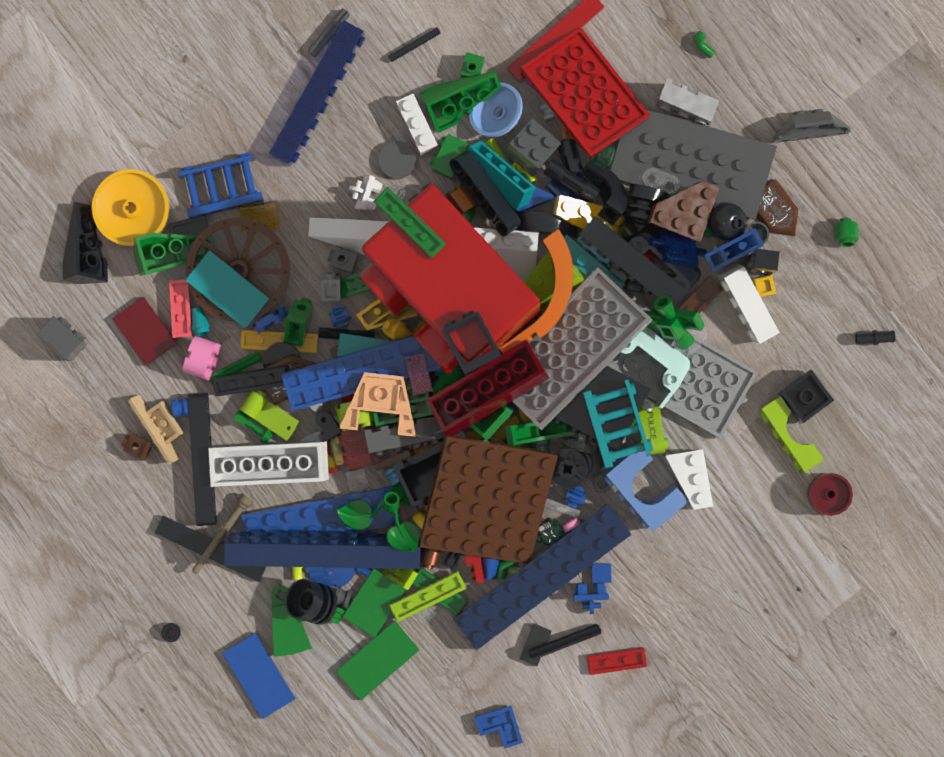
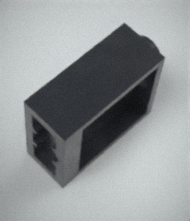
[442,310,502,375]

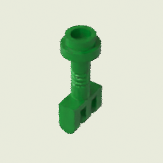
[234,410,273,444]

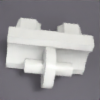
[349,175,383,210]

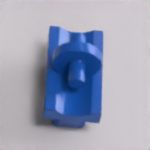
[573,583,609,614]

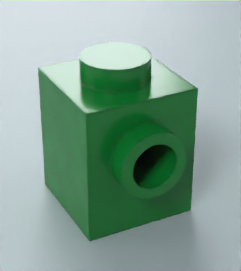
[460,52,485,78]

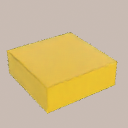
[753,275,776,297]

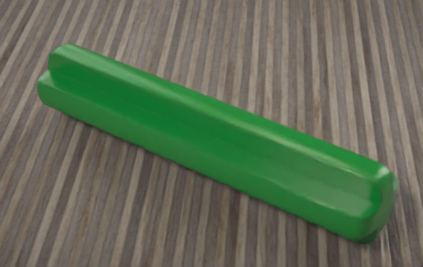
[209,352,262,384]

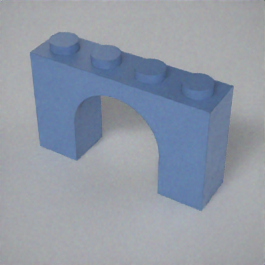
[602,441,689,532]

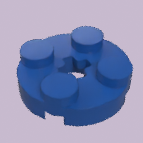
[252,305,288,334]

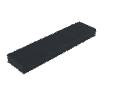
[212,365,289,397]

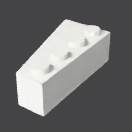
[716,262,780,344]

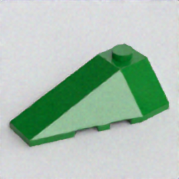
[420,71,502,133]

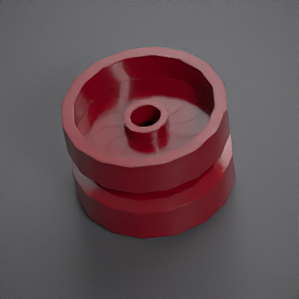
[807,473,853,516]

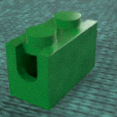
[430,134,469,180]

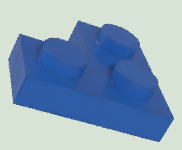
[474,705,523,748]

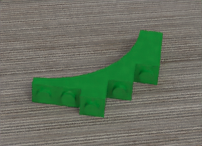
[505,421,633,446]

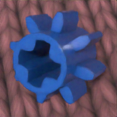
[328,304,351,329]
[564,486,587,509]

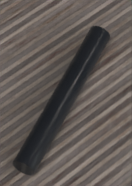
[388,27,441,62]

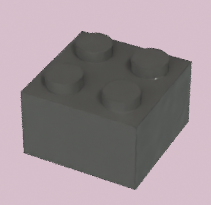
[504,118,561,177]
[38,316,87,361]

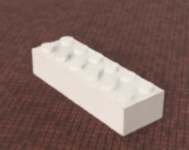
[208,441,329,487]

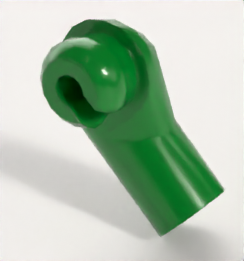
[693,31,715,58]

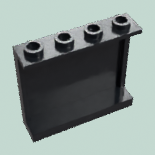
[551,366,651,451]

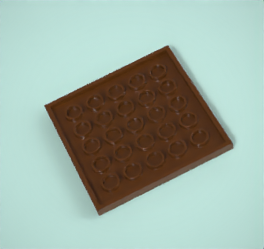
[418,434,558,564]

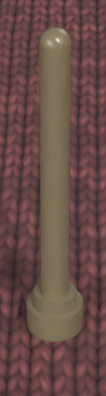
[192,493,254,574]

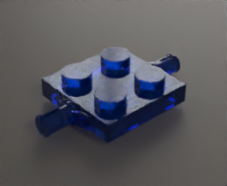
[648,227,707,268]

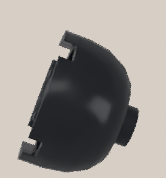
[708,202,747,240]

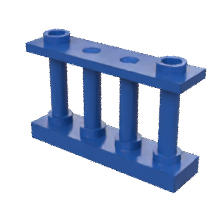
[178,153,264,218]

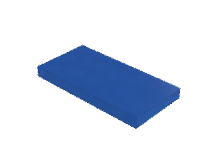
[222,633,296,719]

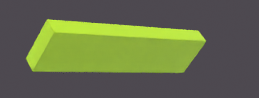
[389,571,467,623]

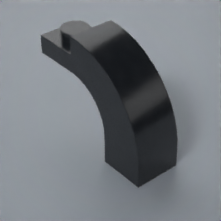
[578,161,628,226]
[515,211,578,237]

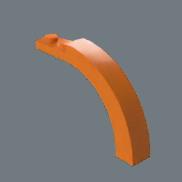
[499,229,574,354]

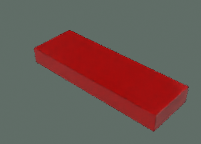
[587,647,647,675]

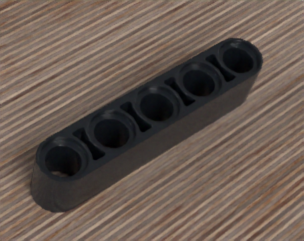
[449,151,521,236]

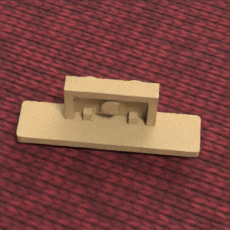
[128,395,184,465]

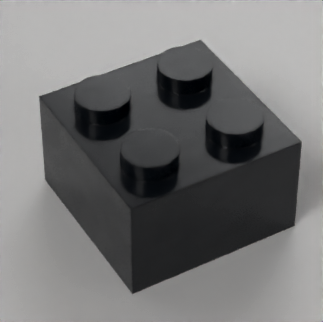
[778,370,834,424]

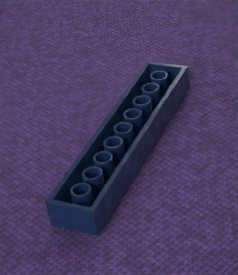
[453,504,631,651]
[224,529,420,569]

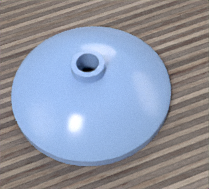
[469,82,523,138]

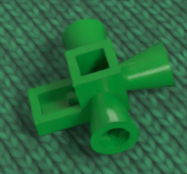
[647,295,705,350]

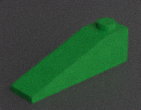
[134,233,215,276]

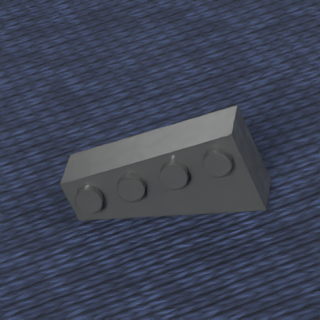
[364,416,445,457]

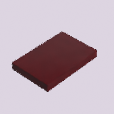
[112,297,177,366]

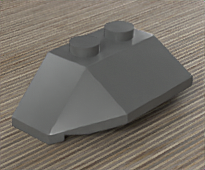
[772,109,851,143]

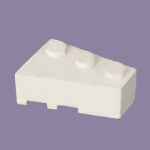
[663,449,713,510]

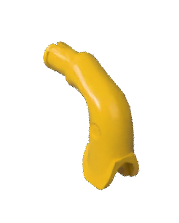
[382,319,425,340]

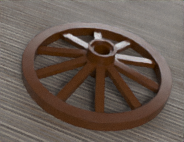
[186,218,290,322]

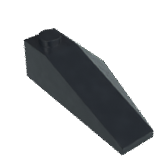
[63,202,108,284]

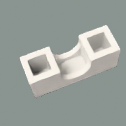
[396,94,438,156]

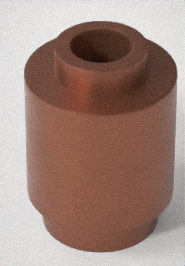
[420,548,442,569]

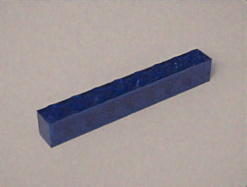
[269,20,366,166]

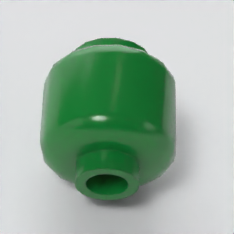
[834,217,859,247]

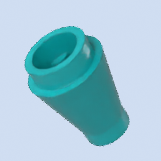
[191,307,211,337]

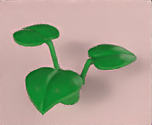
[337,482,419,552]

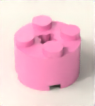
[183,336,221,381]

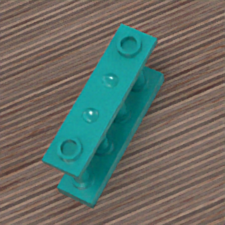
[583,379,653,469]

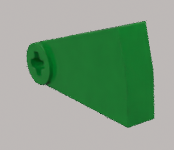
[271,585,312,657]

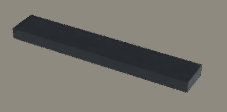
[155,516,266,582]

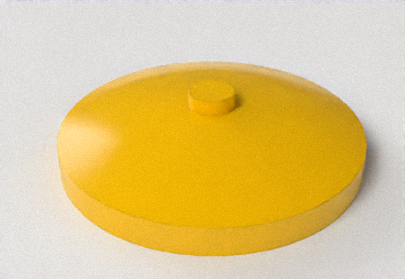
[92,169,170,246]

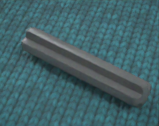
[308,8,350,57]

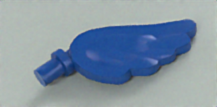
[305,567,371,587]

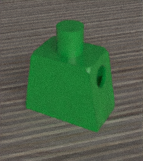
[284,298,313,347]

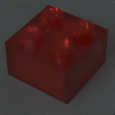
[338,427,373,470]

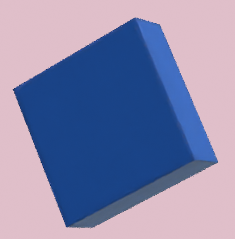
[592,563,612,583]

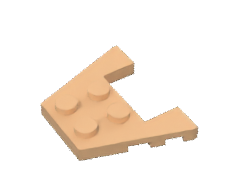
[340,372,416,437]

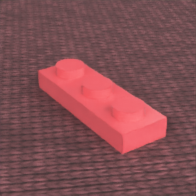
[169,279,192,338]

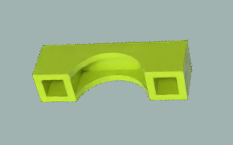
[759,396,824,473]

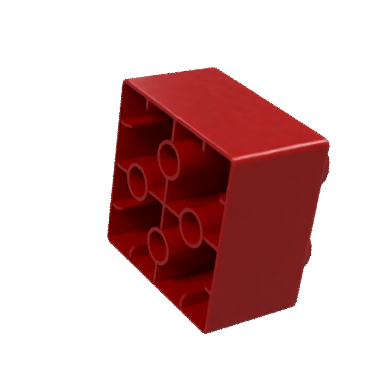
[359,183,541,373]

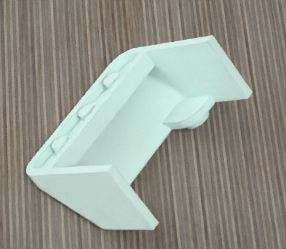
[621,326,690,409]

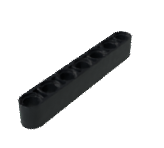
[188,393,217,526]

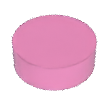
[561,517,581,533]

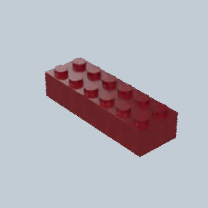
[426,340,550,436]

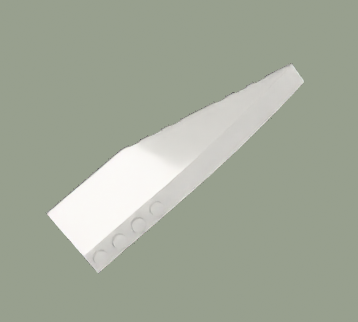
[308,217,539,282]

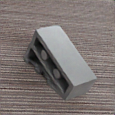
[656,77,719,126]

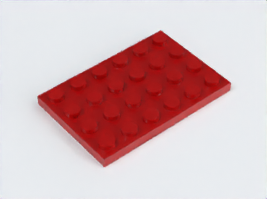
[520,27,650,159]

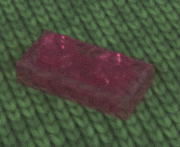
[405,353,433,396]

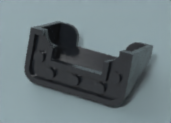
[392,432,466,509]

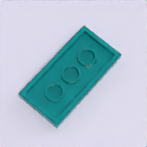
[186,250,270,329]

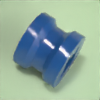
[172,397,189,418]

